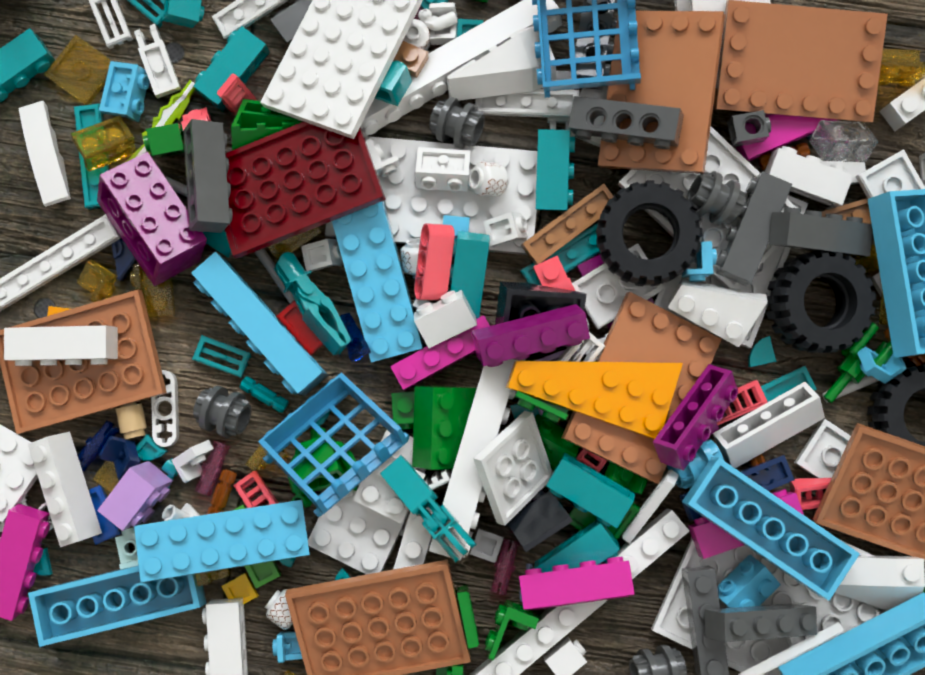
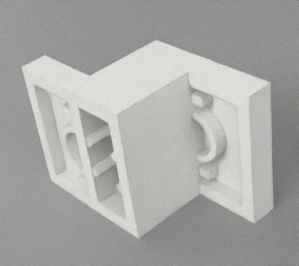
[352,429,426,524]

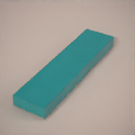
[74,103,109,209]
[520,223,600,285]

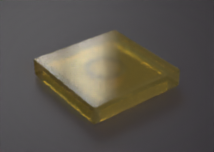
[44,35,111,105]

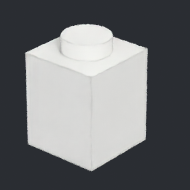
[543,637,587,675]

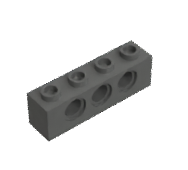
[575,0,618,90]
[568,96,684,150]

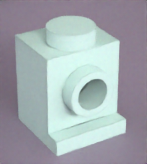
[115,527,138,570]

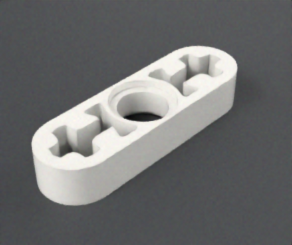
[151,370,179,447]

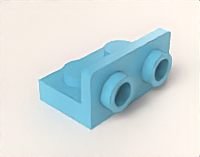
[99,61,150,122]

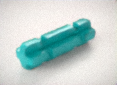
[239,376,289,413]

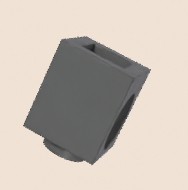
[727,110,771,147]

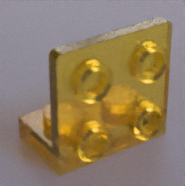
[878,49,925,86]

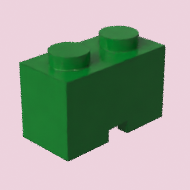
[143,123,185,158]

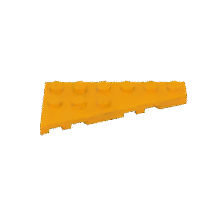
[506,361,683,439]

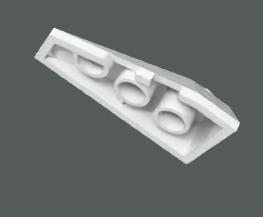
[835,556,925,611]

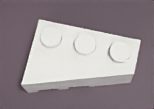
[668,278,768,347]

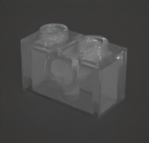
[809,120,879,162]

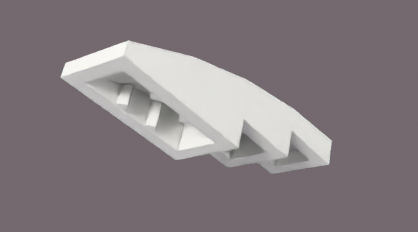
[19,101,71,207]

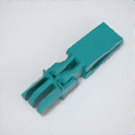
[274,252,351,356]
[380,455,477,563]

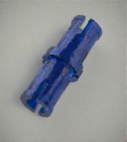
[77,420,120,471]

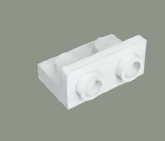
[416,147,470,192]

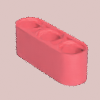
[414,223,455,301]

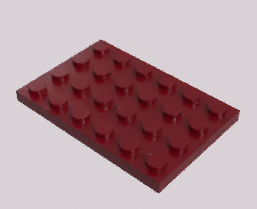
[225,122,386,259]

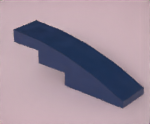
[679,455,795,521]

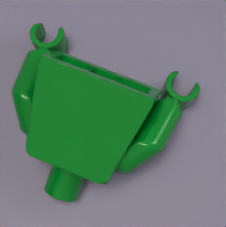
[288,427,359,508]

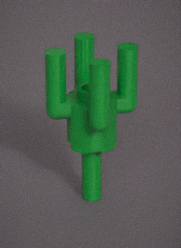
[823,322,893,403]

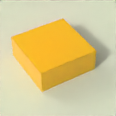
[221,572,259,605]

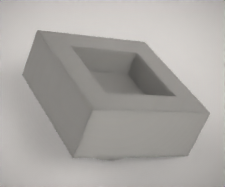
[470,528,504,563]

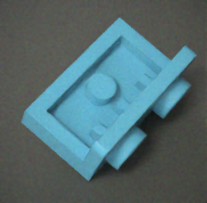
[717,555,781,608]

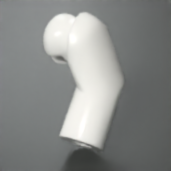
[418,9,458,31]

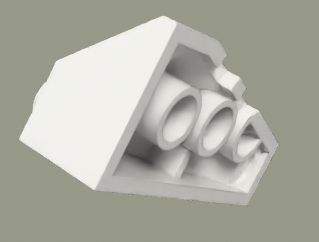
[447,26,556,101]

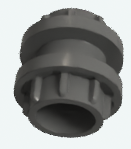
[429,97,485,149]
[687,171,746,225]
[193,385,252,438]
[629,644,687,675]

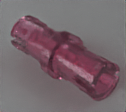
[195,440,230,496]
[490,538,520,595]

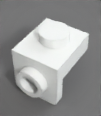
[429,2,458,45]

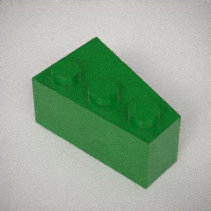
[231,99,304,150]
[412,386,477,470]

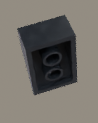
[495,281,587,346]
[508,489,573,552]

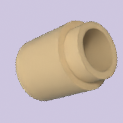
[115,402,147,439]

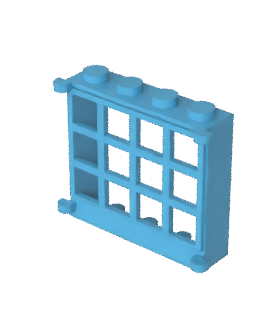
[532,0,641,98]
[258,372,409,517]

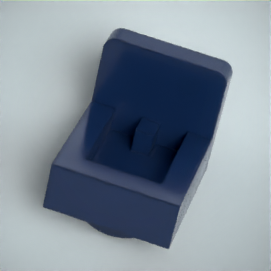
[99,436,140,480]

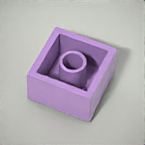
[97,461,173,531]

